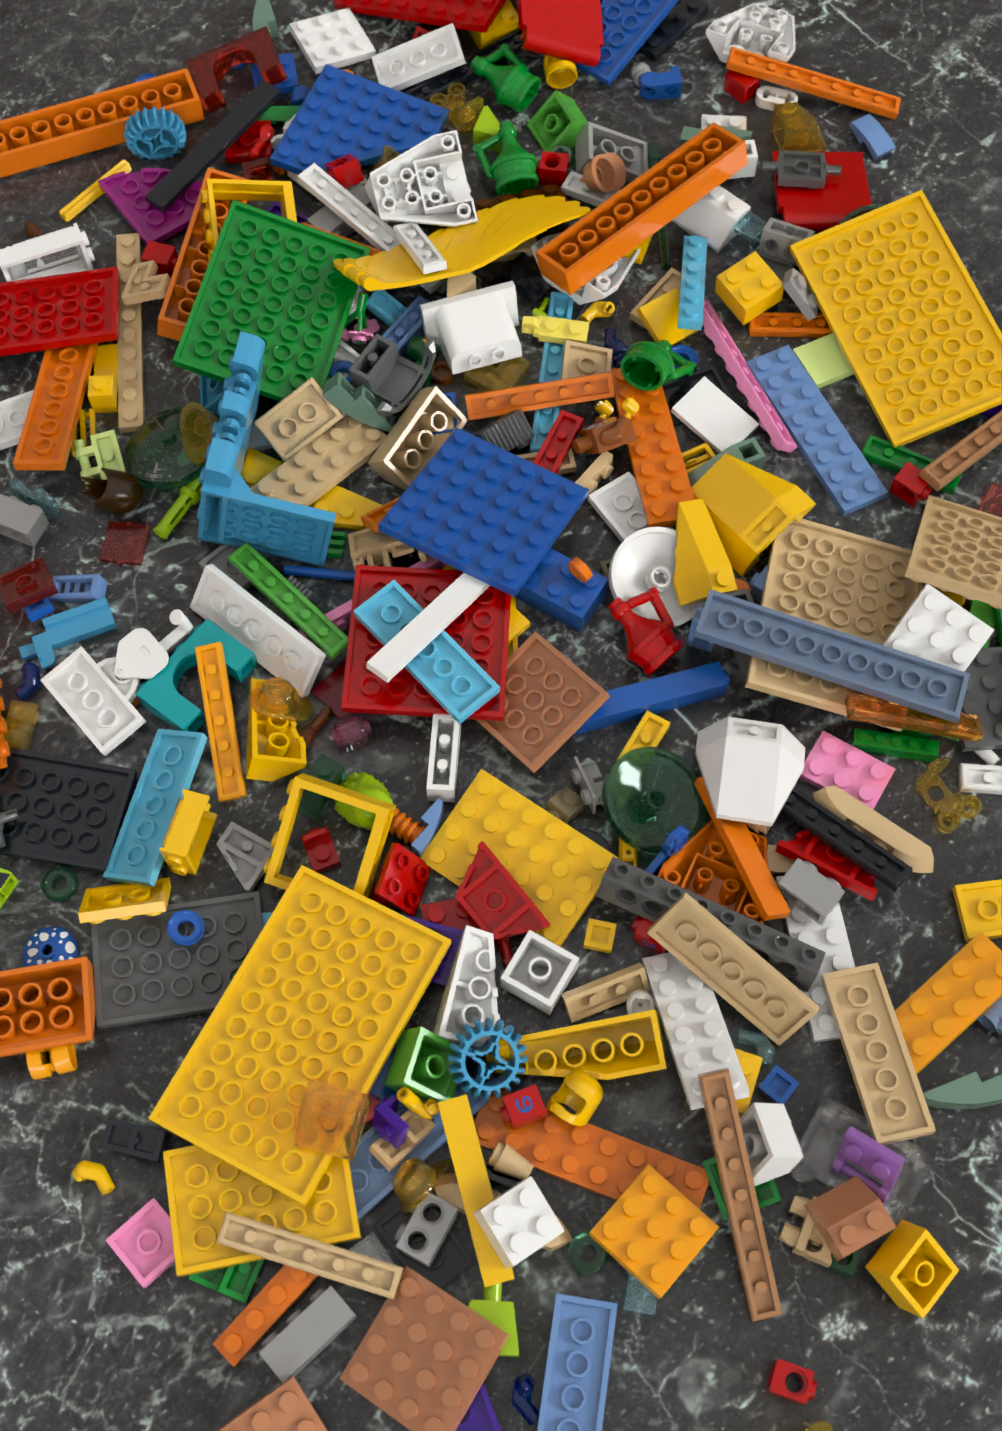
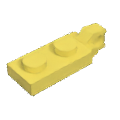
[522,316,590,344]

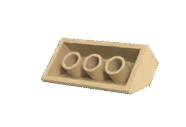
[368,386,468,490]

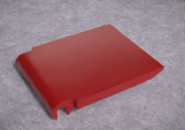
[517,0,604,67]
[771,151,872,232]

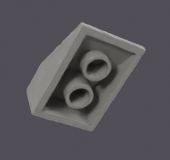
[575,121,648,182]

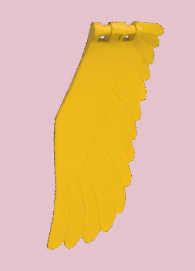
[333,195,591,291]

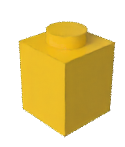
[87,375,118,413]

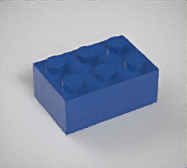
[516,548,609,632]

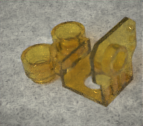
[430,83,484,134]
[915,758,982,833]

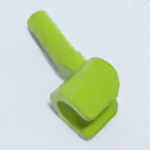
[532,297,550,317]

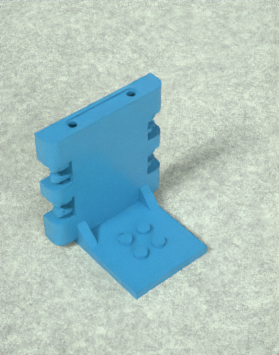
[197,331,336,568]

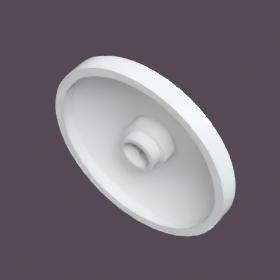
[608,527,705,628]

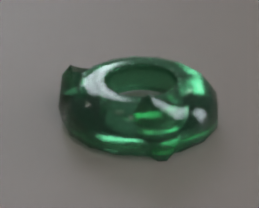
[40,865,78,902]
[568,1231,608,1274]

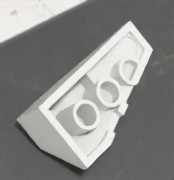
[433,925,500,1053]

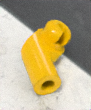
[580,301,615,322]
[397,1087,439,1119]
[72,1160,115,1195]

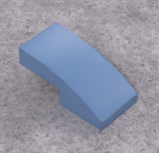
[849,114,896,160]
[411,798,444,858]

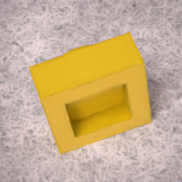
[583,918,617,954]

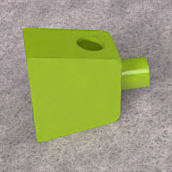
[468,1283,519,1357]

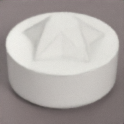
[626,990,655,1014]

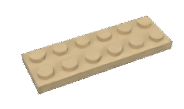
[250,416,387,506]
[647,892,819,1046]
[821,962,936,1145]

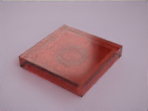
[0,558,58,614]

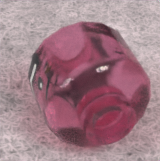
[330,713,372,752]

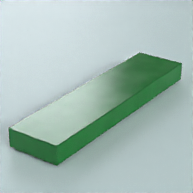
[861,434,963,495]

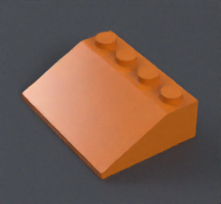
[0,956,96,1057]

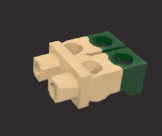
[779,1195,863,1280]

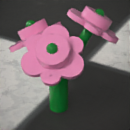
[341,291,380,344]

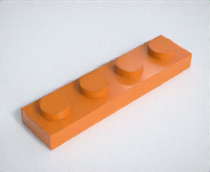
[213,1265,318,1367]

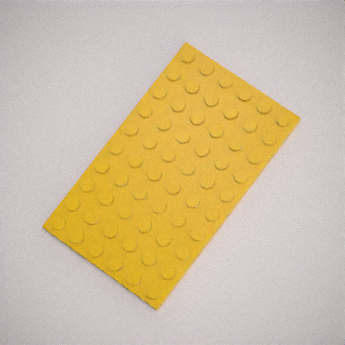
[790,190,1002,448]
[148,865,451,1206]

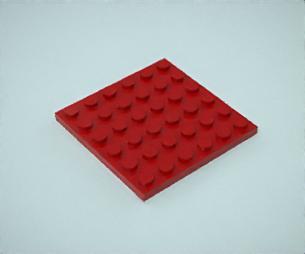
[341,565,511,721]

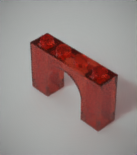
[186,26,288,114]

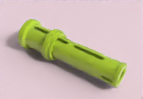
[153,470,203,540]

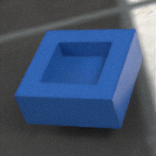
[19,590,55,623]
[757,1065,800,1104]

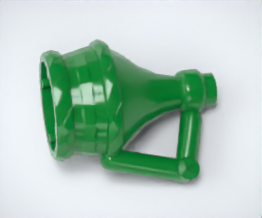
[470,43,541,113]
[473,121,539,196]
[620,340,696,391]

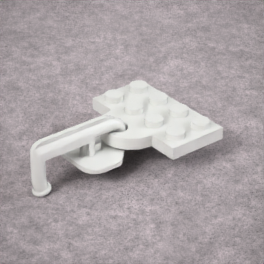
[40,609,194,756]

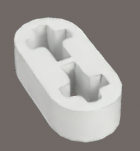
[755,86,798,114]

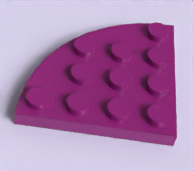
[98,168,203,246]

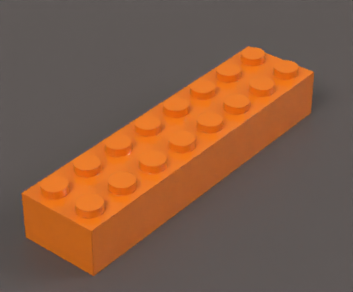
[157,167,250,341]

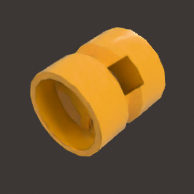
[26,1044,77,1080]

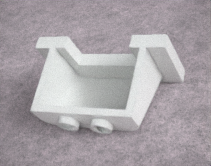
[420,281,522,375]

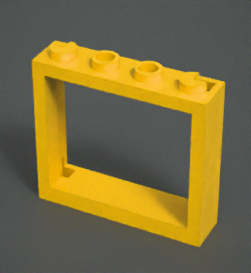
[201,179,297,262]
[264,773,396,898]

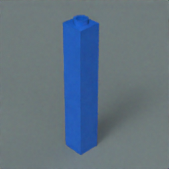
[573,661,730,735]

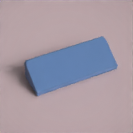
[382,295,430,357]

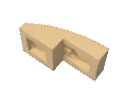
[369,1109,436,1172]

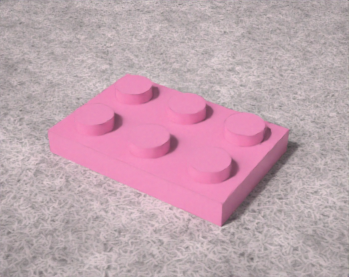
[799,731,895,809]

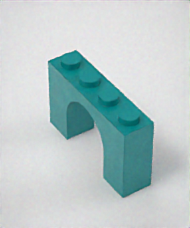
[136,619,258,732]

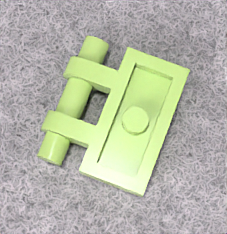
[74,429,127,488]

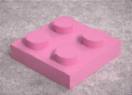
[106,1198,175,1288]

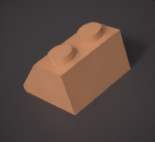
[804,1175,896,1262]

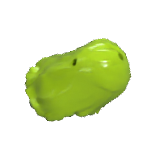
[334,772,393,830]

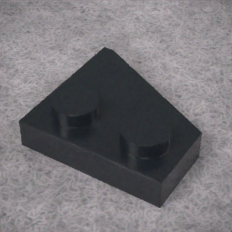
[497,252,550,304]

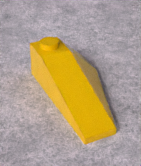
[673,498,738,607]
[246,678,307,782]

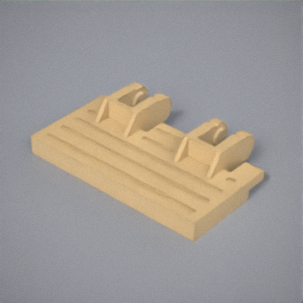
[348,528,427,570]

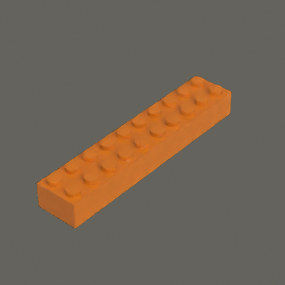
[0,68,204,178]
[535,122,748,295]

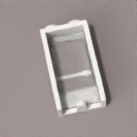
[0,223,95,282]

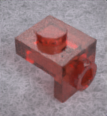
[240,156,273,181]

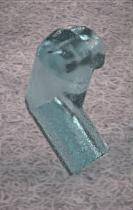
[737,1028,775,1064]

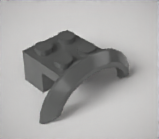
[349,334,436,417]

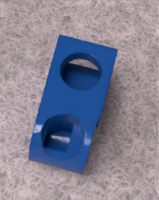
[639,66,683,100]

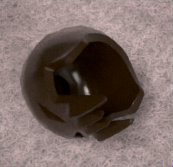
[78,467,144,514]

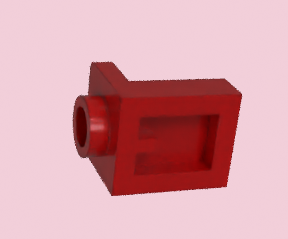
[301,827,341,873]

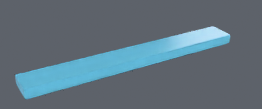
[530,292,574,453]

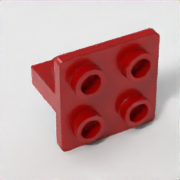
[371,843,431,916]

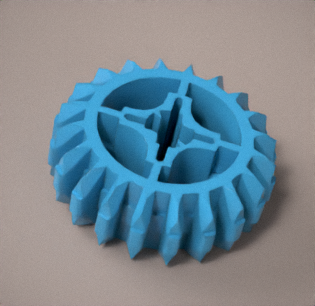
[124,105,187,161]
[447,1017,528,1100]

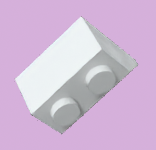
[740,1103,804,1186]

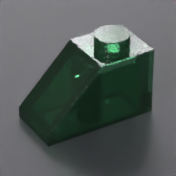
[298,753,346,821]

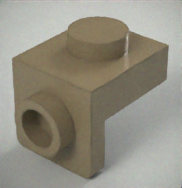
[544,786,586,824]

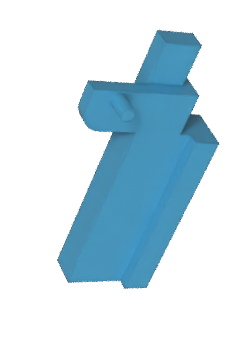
[19,597,117,670]

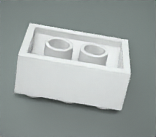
[672,186,751,252]

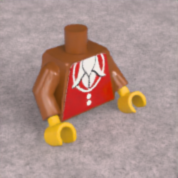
[572,397,639,454]

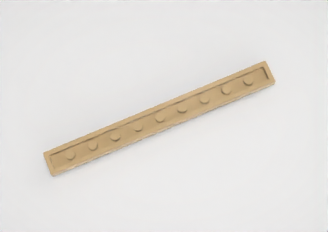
[116,233,145,433]

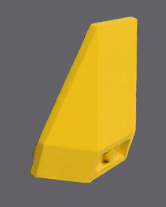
[691,453,816,577]

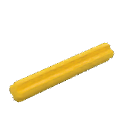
[59,160,132,222]

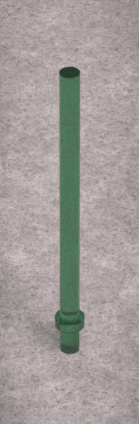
[648,144,671,270]

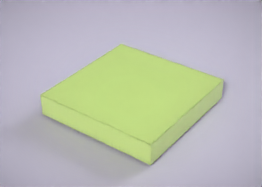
[793,333,854,389]

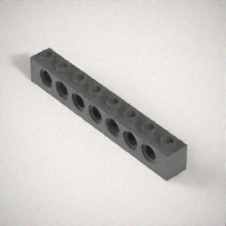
[596,857,826,993]

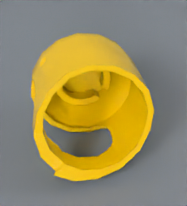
[543,55,578,89]
[546,1071,603,1126]

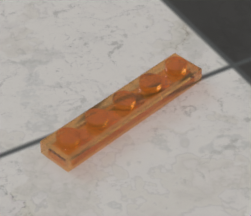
[845,693,984,742]

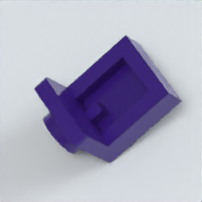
[371,1093,409,1149]

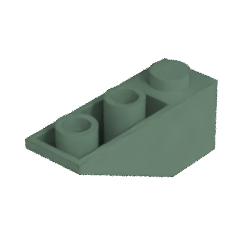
[688,437,766,487]

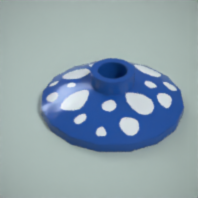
[22,926,79,967]

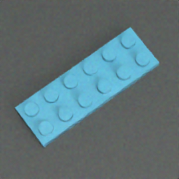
[353,580,500,724]
[103,729,208,887]

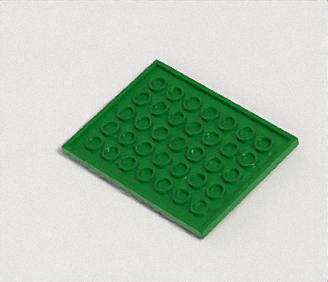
[172,200,370,402]

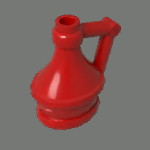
[608,587,684,677]

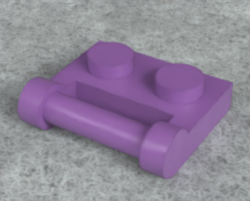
[831,1126,905,1204]

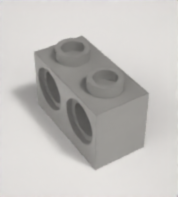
[758,218,815,266]
[394,1191,459,1268]

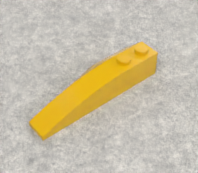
[485,1009,667,1080]

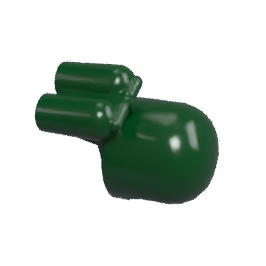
[406,336,441,386]

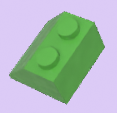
[527,90,588,152]
[385,1027,458,1102]

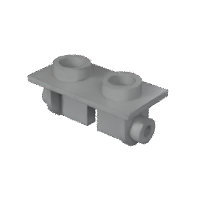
[571,756,612,814]

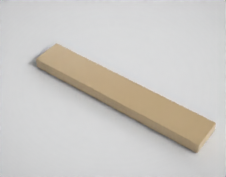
[216,1212,403,1299]

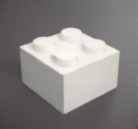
[500,930,579,1015]
[473,1176,565,1268]

